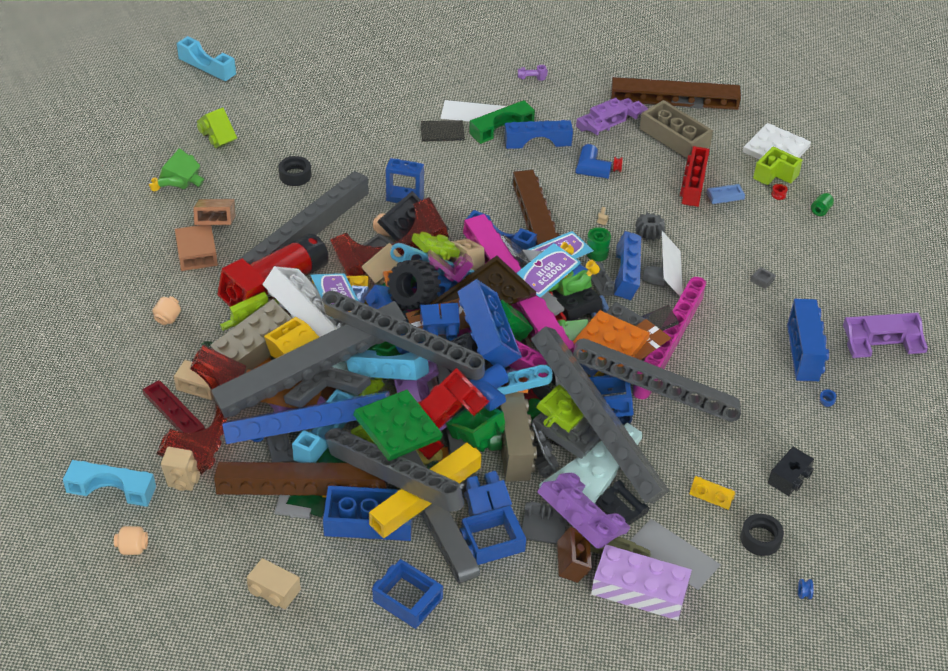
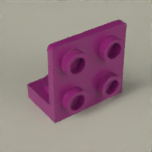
[427,249,474,283]

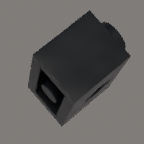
[767,446,814,496]

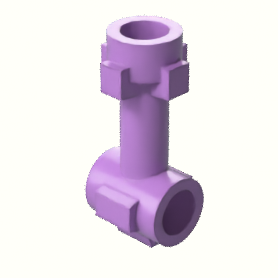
[518,65,548,80]

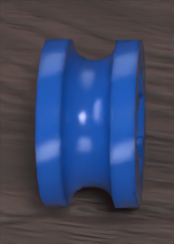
[798,579,814,599]

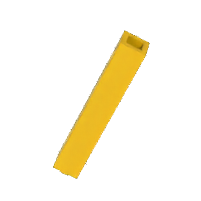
[369,443,482,538]

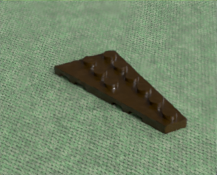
[411,256,536,317]

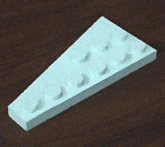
[539,423,642,504]

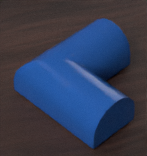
[575,144,612,179]
[470,364,508,411]

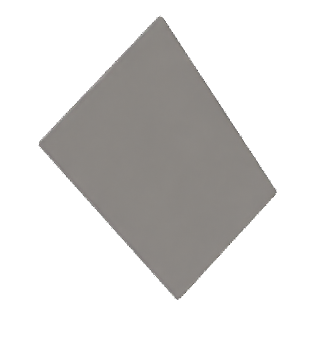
[630,519,721,590]

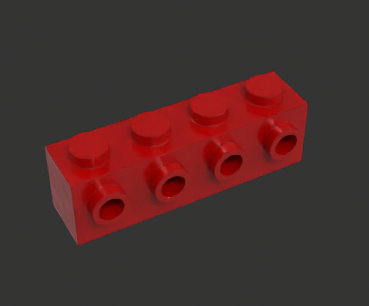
[680,146,710,207]

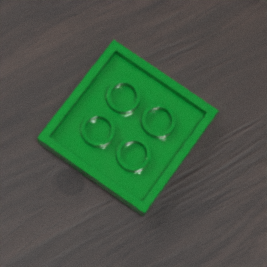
[353,390,443,461]

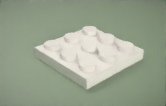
[743,123,811,160]

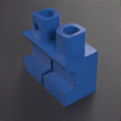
[420,303,460,341]
[464,471,512,517]

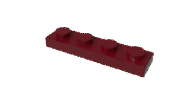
[142,380,205,441]

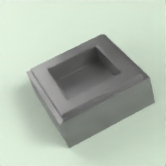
[750,267,776,289]

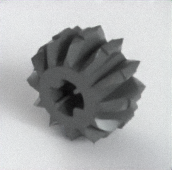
[635,212,665,241]

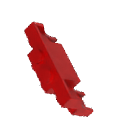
[418,368,490,460]

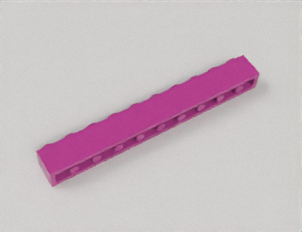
[463,214,575,354]

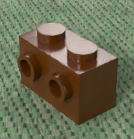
[557,527,592,583]

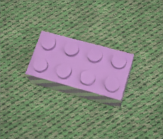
[591,544,692,620]

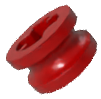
[613,157,623,172]
[771,184,788,200]

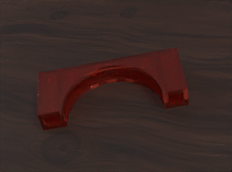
[330,197,449,276]
[156,345,246,475]

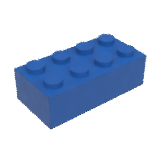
[458,279,522,368]
[787,299,829,382]
[323,486,413,541]

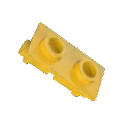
[689,476,736,510]

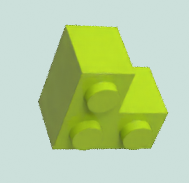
[197,107,237,148]
[753,146,803,185]

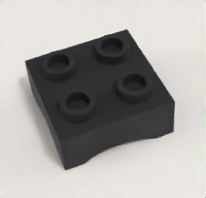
[552,287,603,321]

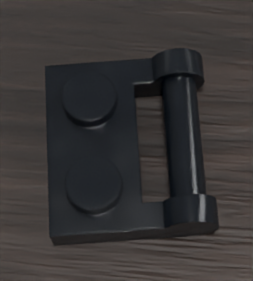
[596,480,650,525]

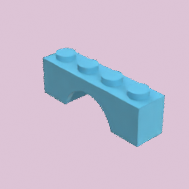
[177,36,236,82]
[347,350,429,380]
[292,389,354,463]
[63,460,156,507]

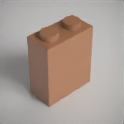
[193,199,236,225]
[175,225,218,271]

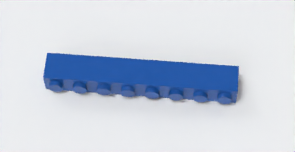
[222,391,390,444]

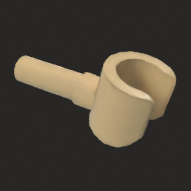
[597,207,609,225]

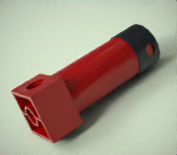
[217,234,329,307]

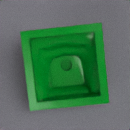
[446,407,505,449]

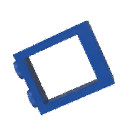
[386,158,424,203]
[589,375,634,417]
[459,505,526,565]
[372,559,443,629]

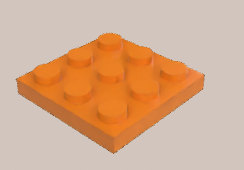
[573,310,650,367]

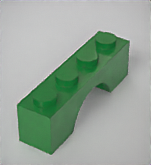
[469,100,535,144]

